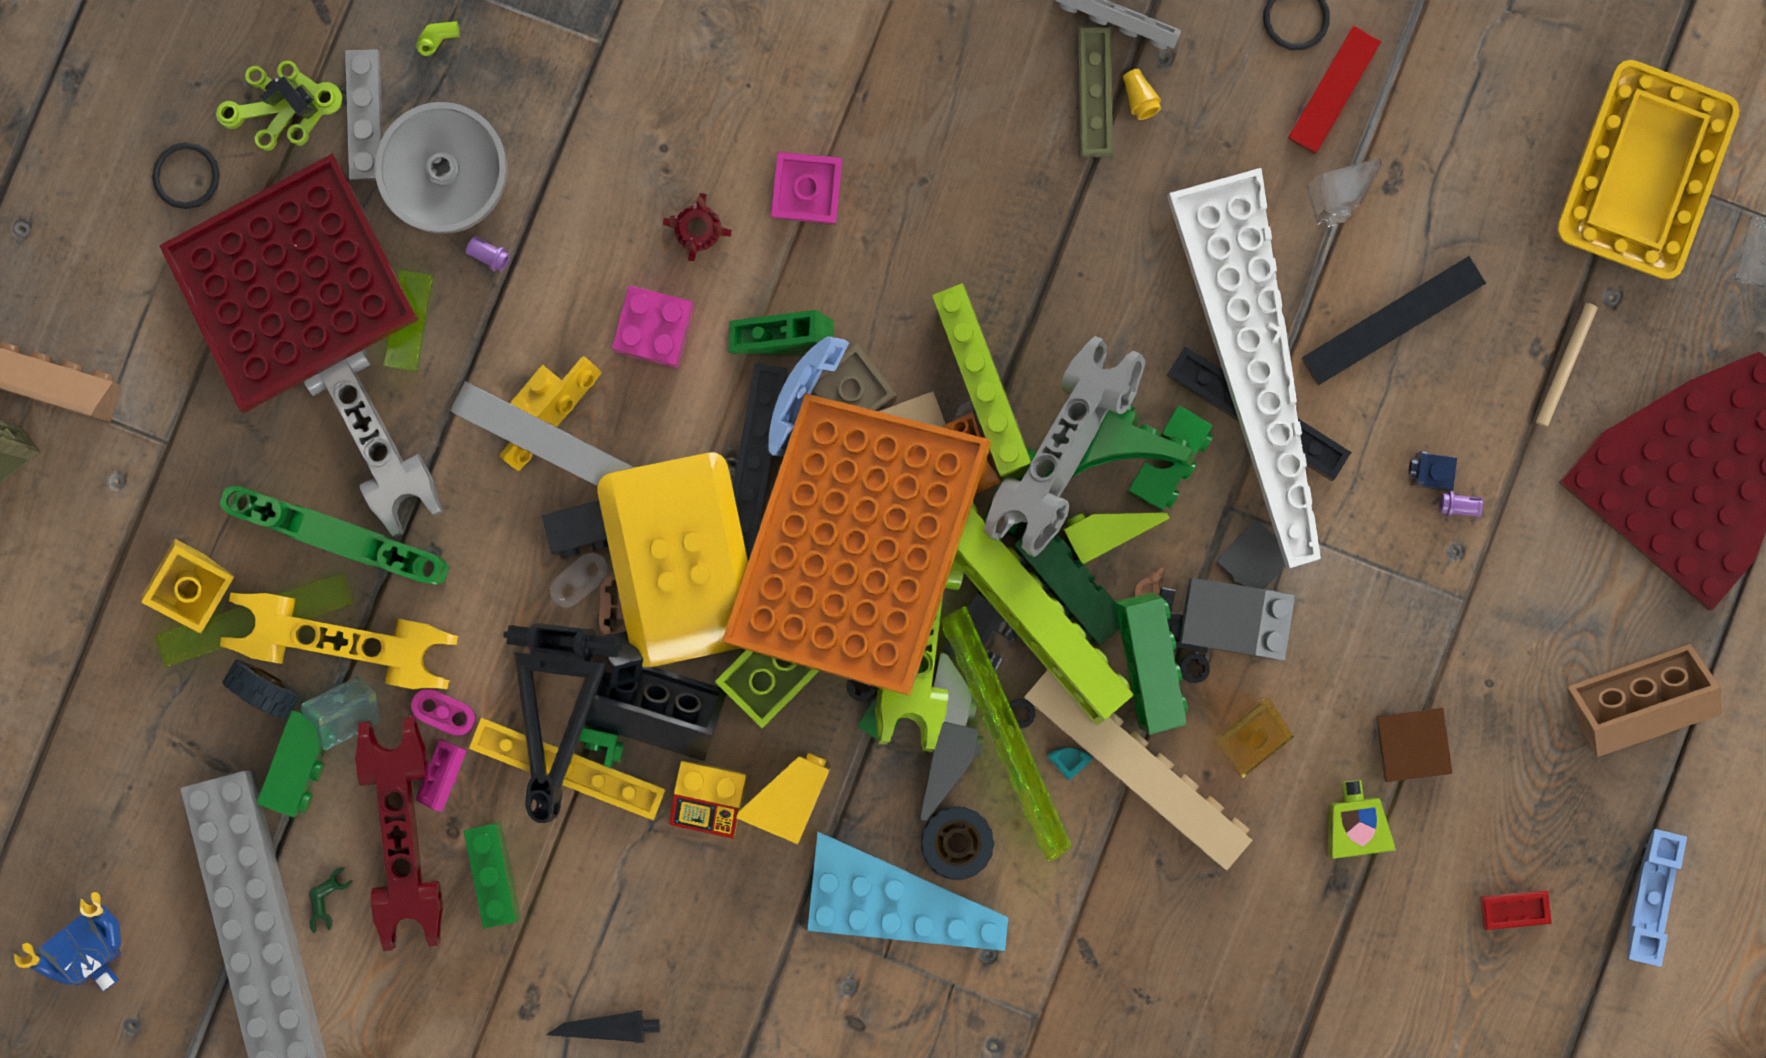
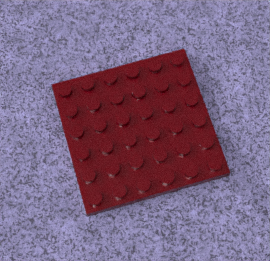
[159,153,419,414]

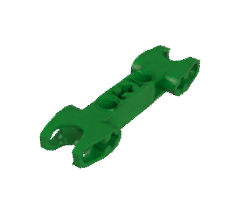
[219,486,450,585]

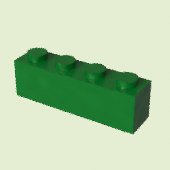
[1115,592,1188,735]

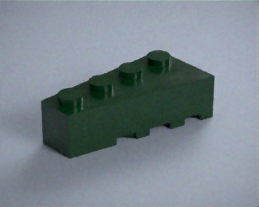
[1012,535,1120,646]

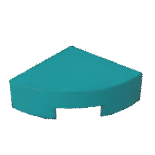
[1047,747,1093,780]

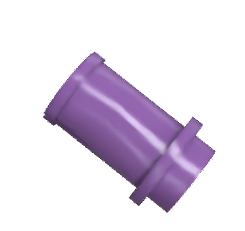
[466,236,510,272]
[1439,491,1483,518]

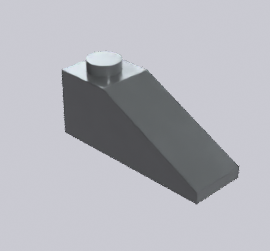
[920,722,983,821]

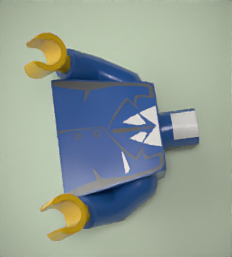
[13,892,121,992]

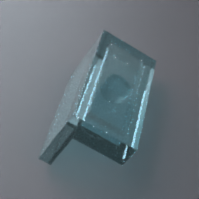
[301,676,380,750]

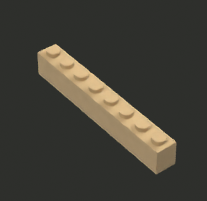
[1023,669,1253,871]

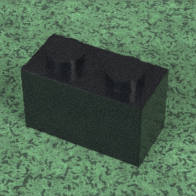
[541,500,609,559]

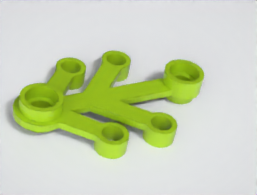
[216,60,343,151]

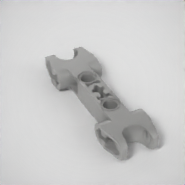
[984,336,1146,557]
[304,349,443,538]

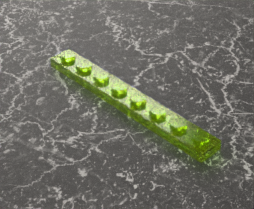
[940,606,1072,861]

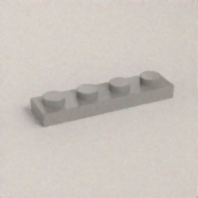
[1055,0,1181,49]
[345,49,383,182]

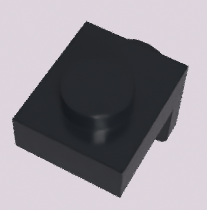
[260,76,318,119]

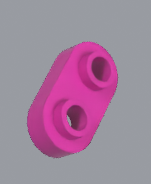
[411,689,476,736]

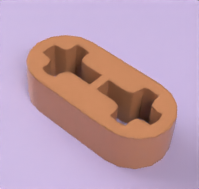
[599,575,627,635]

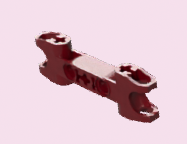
[355,716,444,951]

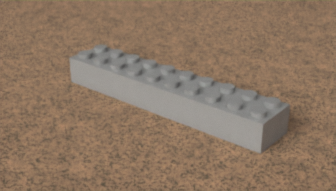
[180,770,327,1058]

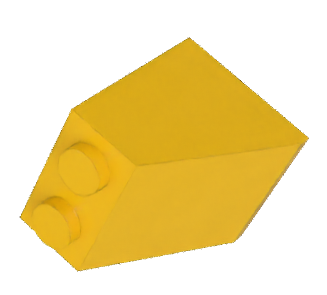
[736,752,831,844]

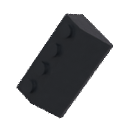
[585,666,727,761]

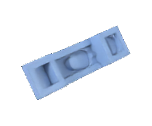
[769,336,849,457]
[1627,829,1687,967]

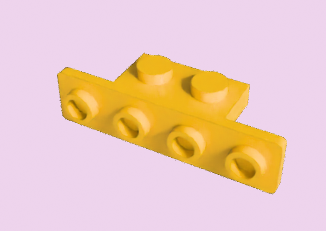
[499,356,602,471]

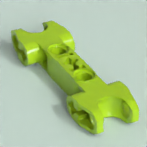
[875,561,964,752]

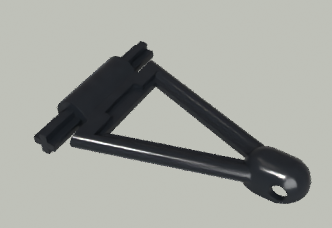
[503,623,622,823]

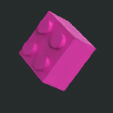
[612,285,695,369]

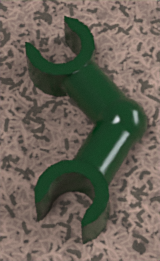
[308,867,353,933]

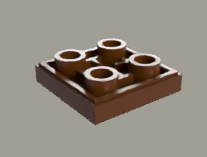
[1376,708,1452,782]

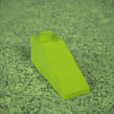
[1062,513,1170,564]

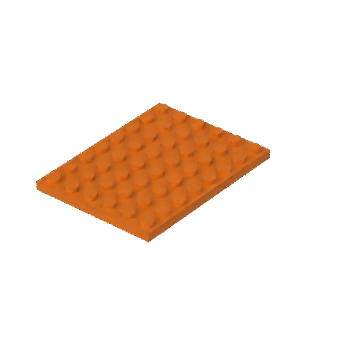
[722,393,991,696]

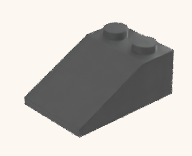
[1179,578,1295,661]

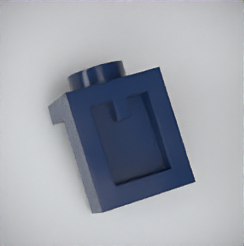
[1408,451,1457,491]

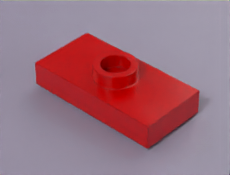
[1480,890,1552,930]

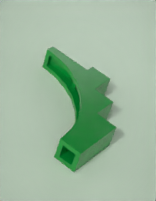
[983,405,1196,539]

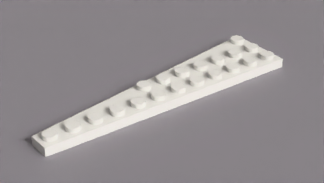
[1167,168,1321,569]

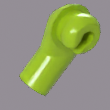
[416,21,460,56]

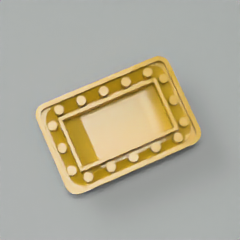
[1557,60,1740,280]
[597,452,748,667]

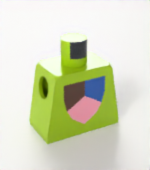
[1327,780,1396,859]

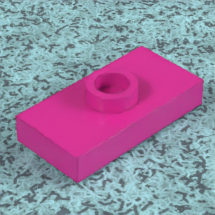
[416,739,467,812]

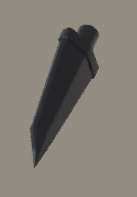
[546,1010,661,1043]

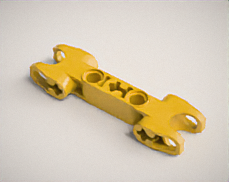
[220,592,459,690]

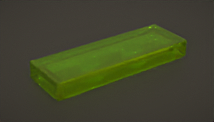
[384,270,434,372]

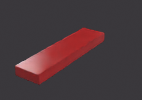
[1287,25,1382,154]

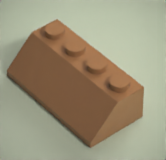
[0,341,122,422]
[1567,644,1722,757]

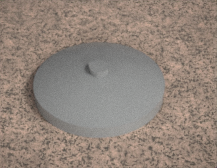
[375,102,508,234]

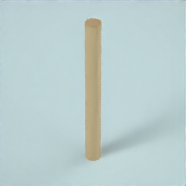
[1535,303,1598,427]

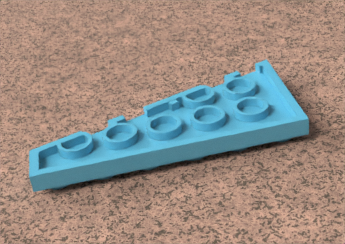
[807,831,1008,951]

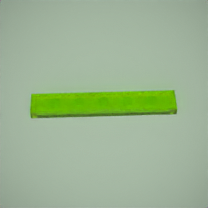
[155,573,354,667]

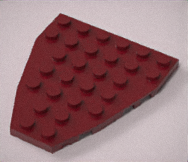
[1559,352,1766,610]

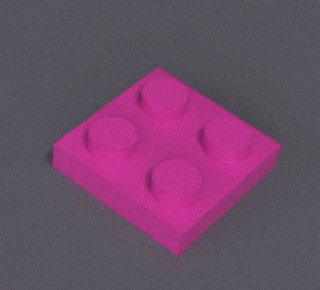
[771,152,843,225]

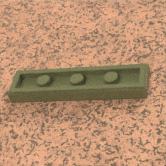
[1078,27,1113,158]

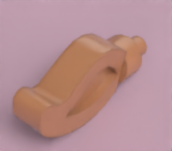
[1134,567,1166,597]

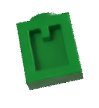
[579,726,624,768]

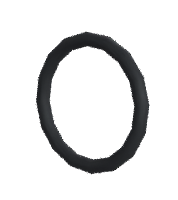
[1263,0,1330,50]
[152,142,220,209]

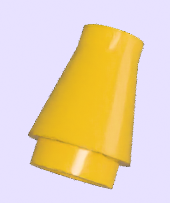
[1122,69,1161,120]

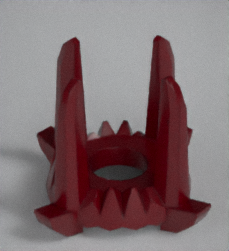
[663,193,732,262]

